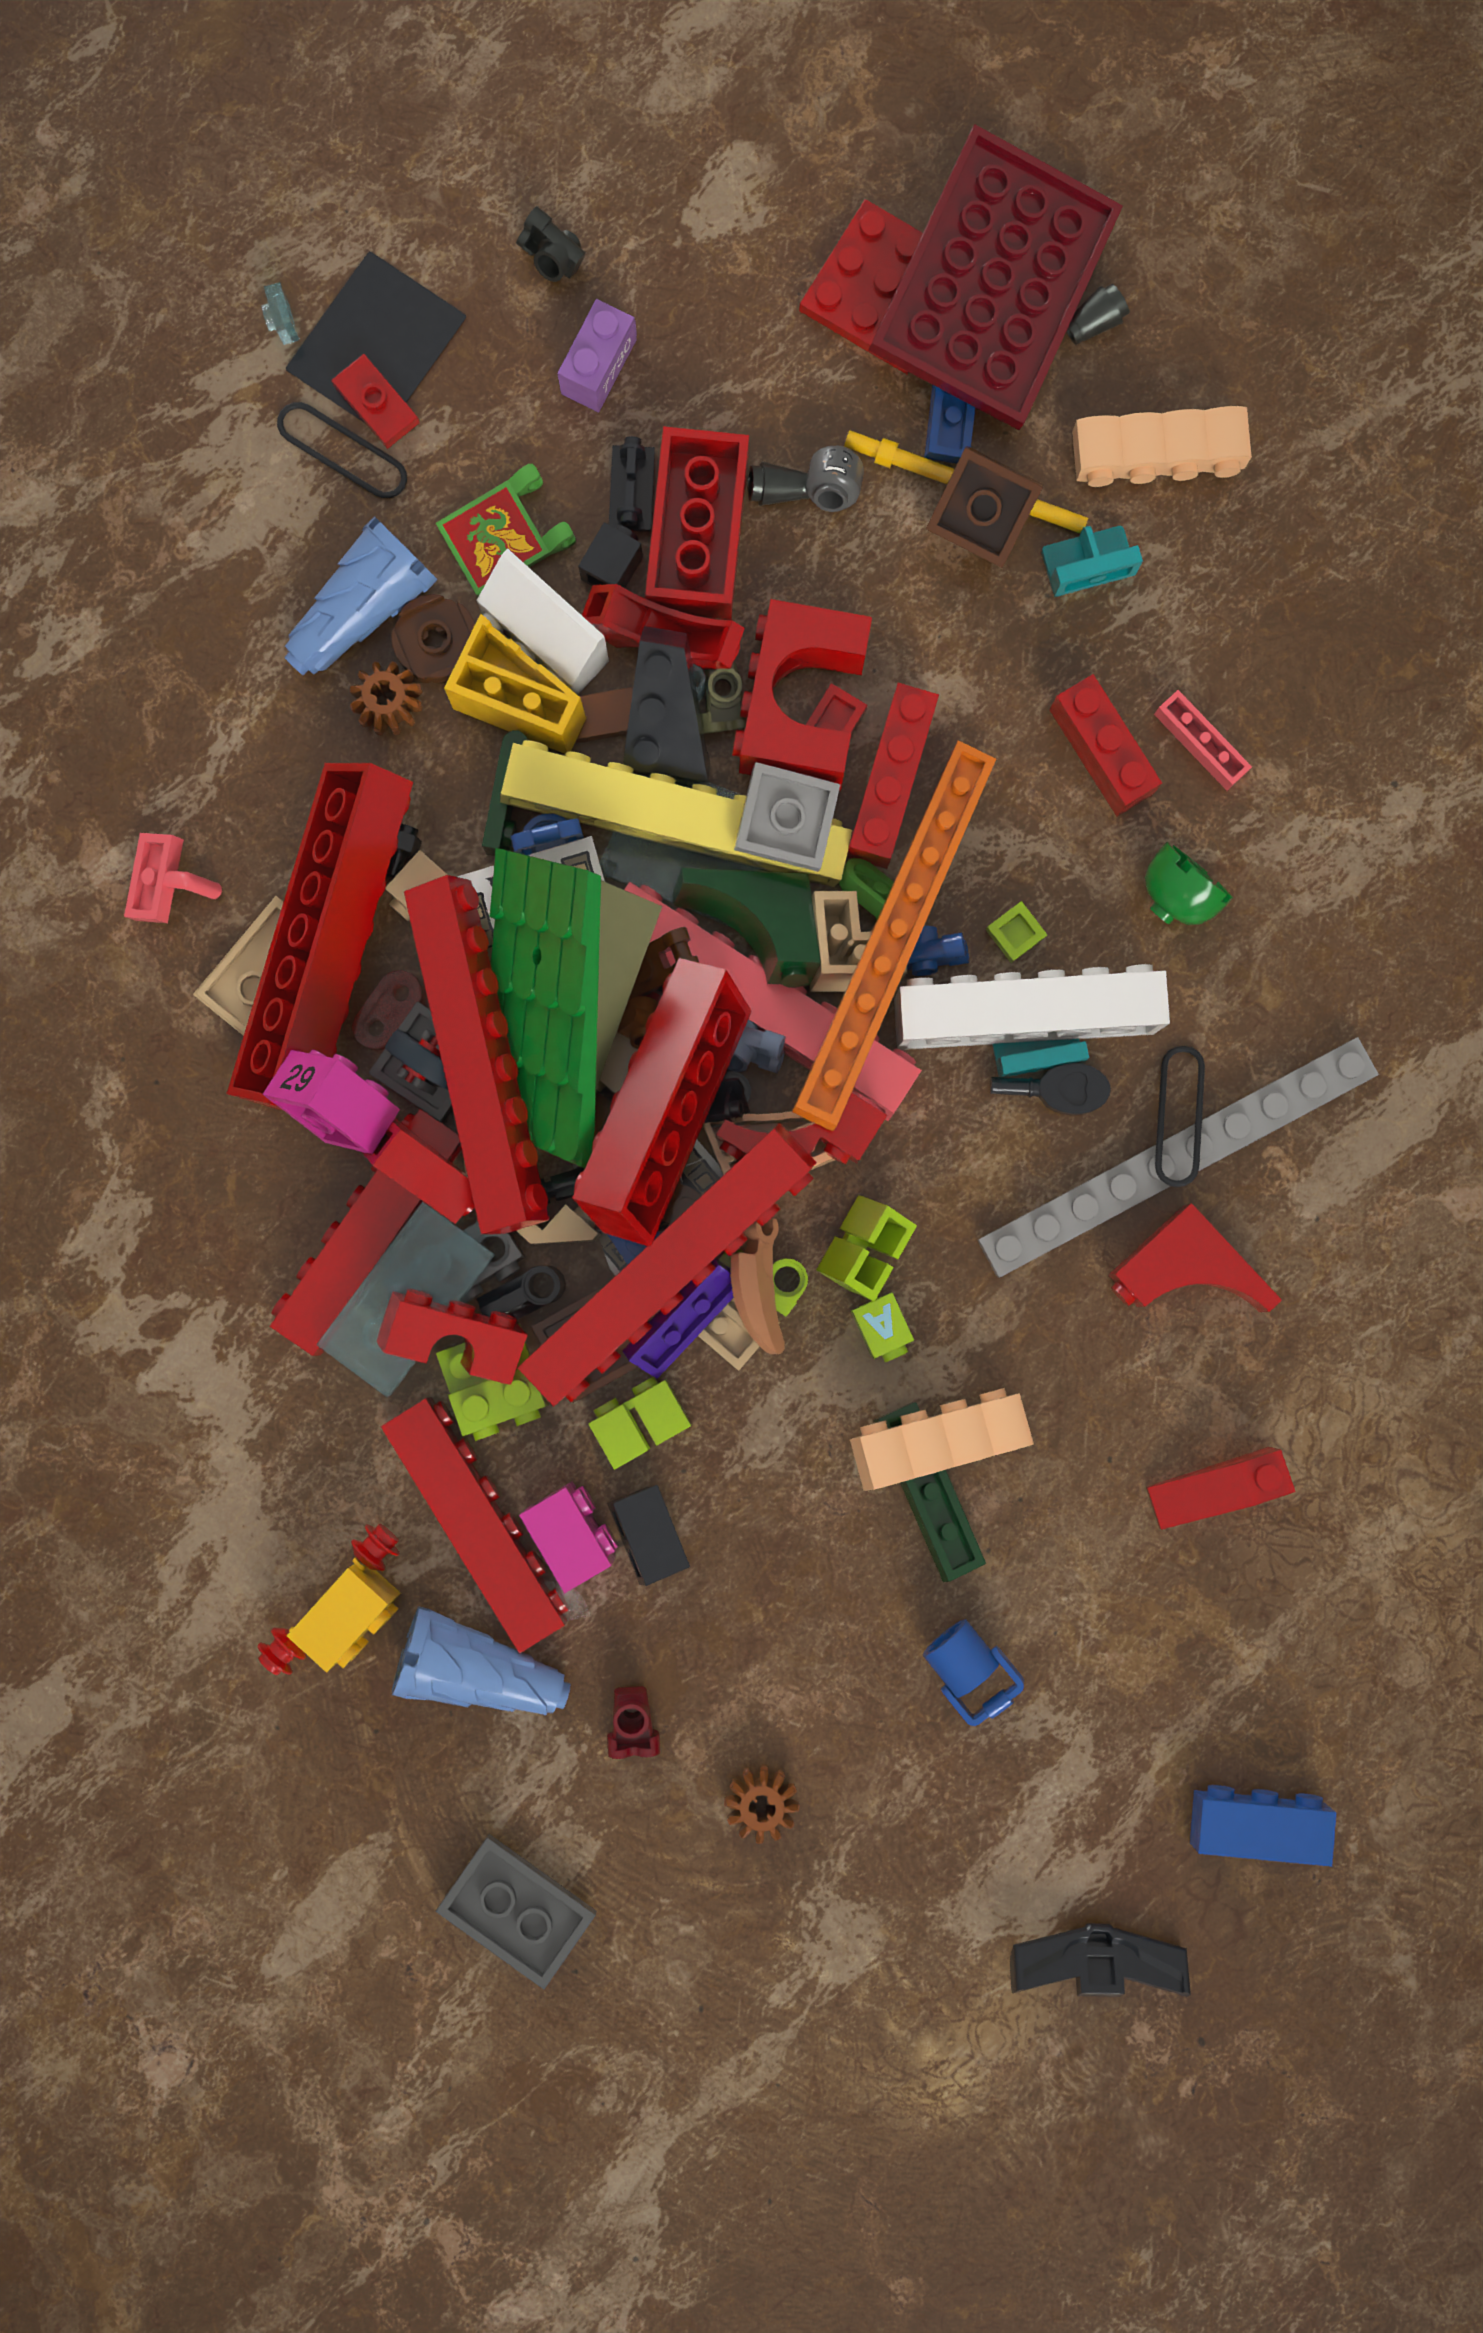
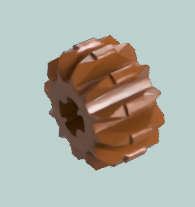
[350,661,423,735]
[724,1765,800,1844]

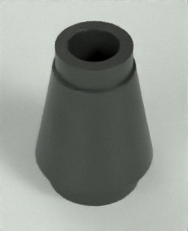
[1066,284,1130,345]
[748,462,809,506]

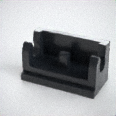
[607,1485,690,1586]

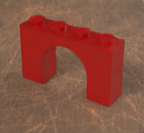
[733,599,872,791]

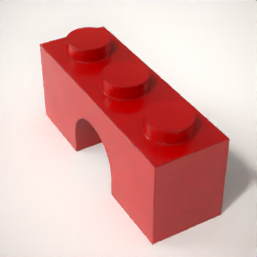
[376,1289,527,1385]

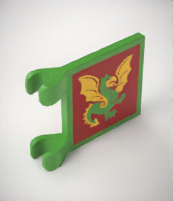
[436,464,576,597]

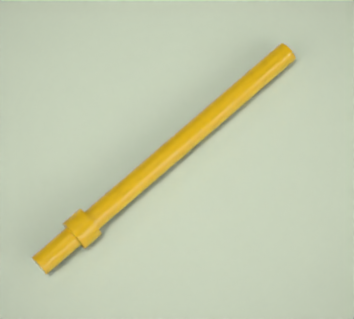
[844,430,1088,533]

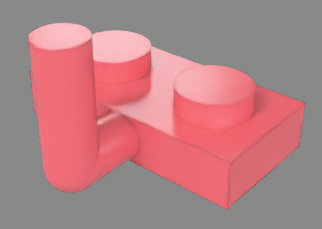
[124,833,222,924]

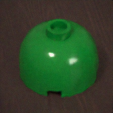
[1145,842,1233,925]

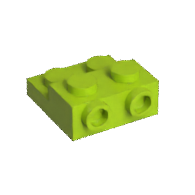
[436,1323,548,1441]

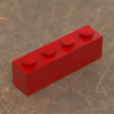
[847,683,939,869]

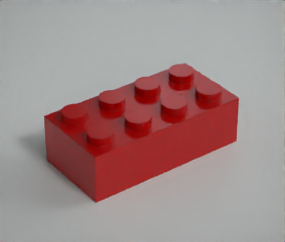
[645,426,749,620]

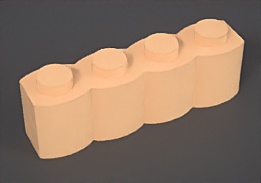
[1072,406,1252,487]
[850,1388,1034,1491]

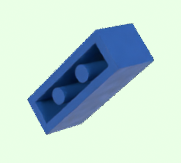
[1190,1785,1336,1867]

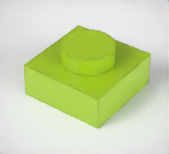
[985,901,1047,964]

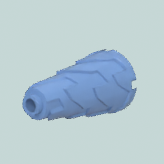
[284,516,438,676]
[392,1606,571,1715]

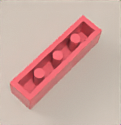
[1154,690,1252,791]

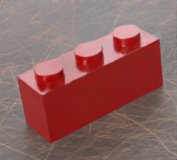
[1049,674,1162,817]

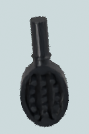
[990,1063,1111,1115]

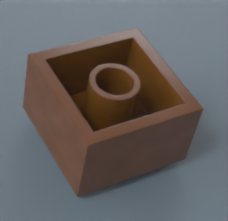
[926,446,1043,568]

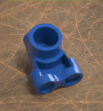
[907,926,969,976]

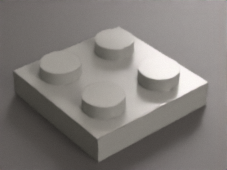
[734,762,840,872]

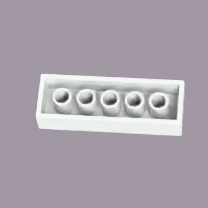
[894,964,1170,1050]

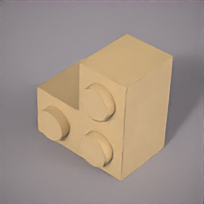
[810,891,907,992]

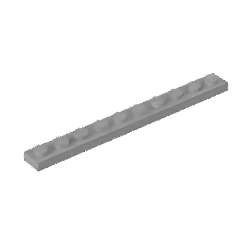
[977,1037,1379,1278]

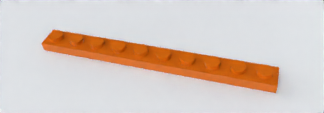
[792,740,996,1131]

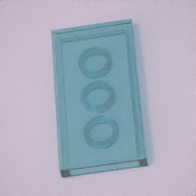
[317,1202,495,1398]

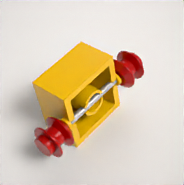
[258,1524,401,1675]

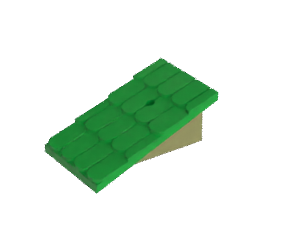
[489,848,662,1168]

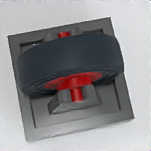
[369,1001,452,1122]

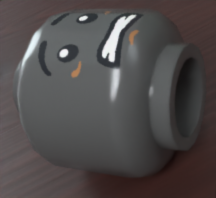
[806,445,864,512]

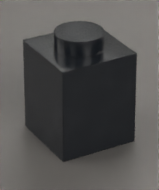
[578,522,643,588]

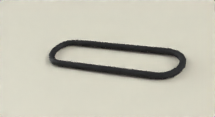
[277,402,407,498]
[1155,1046,1205,1187]

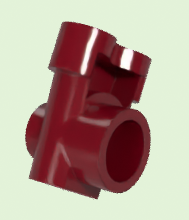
[607,1686,661,1759]

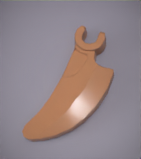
[730,1219,785,1354]

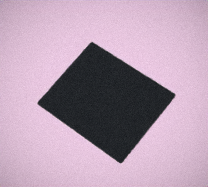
[286,252,466,424]

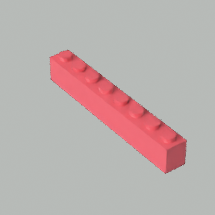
[624,882,922,1121]

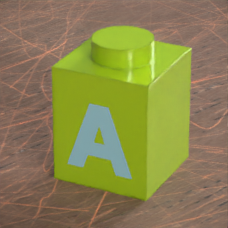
[850,1292,914,1363]

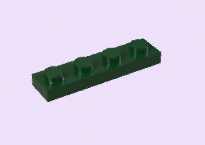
[873,1402,986,1582]

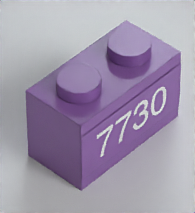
[557,299,637,413]

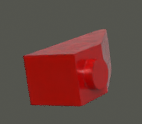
[1146,1447,1296,1530]

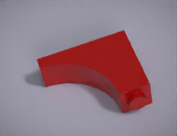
[361,1118,475,1224]
[1108,1203,1282,1312]

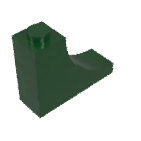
[673,868,821,988]

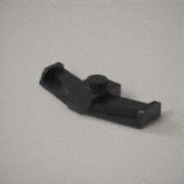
[1010,1923,1191,1997]

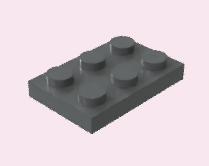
[435,1834,597,1989]

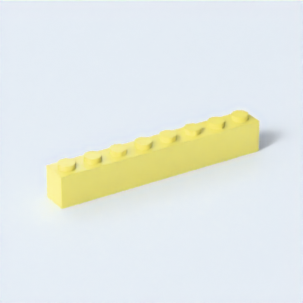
[500,740,852,887]

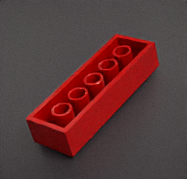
[572,958,752,1247]

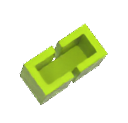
[816,1195,917,1302]
[588,1377,692,1470]

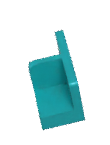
[1041,525,1143,597]

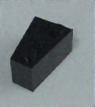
[623,626,711,782]

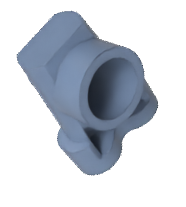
[727,1020,786,1073]

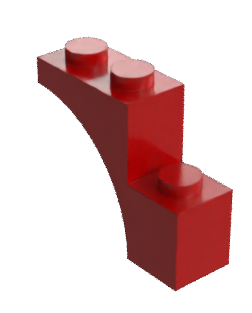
[582,584,745,669]
[716,1092,887,1165]

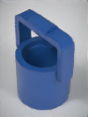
[511,813,584,855]
[922,1619,1024,1726]

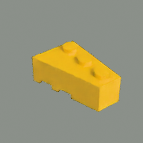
[444,614,587,754]

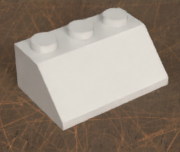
[477,548,609,695]

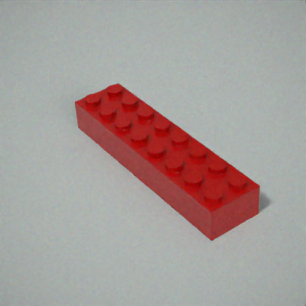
[226,763,413,1110]

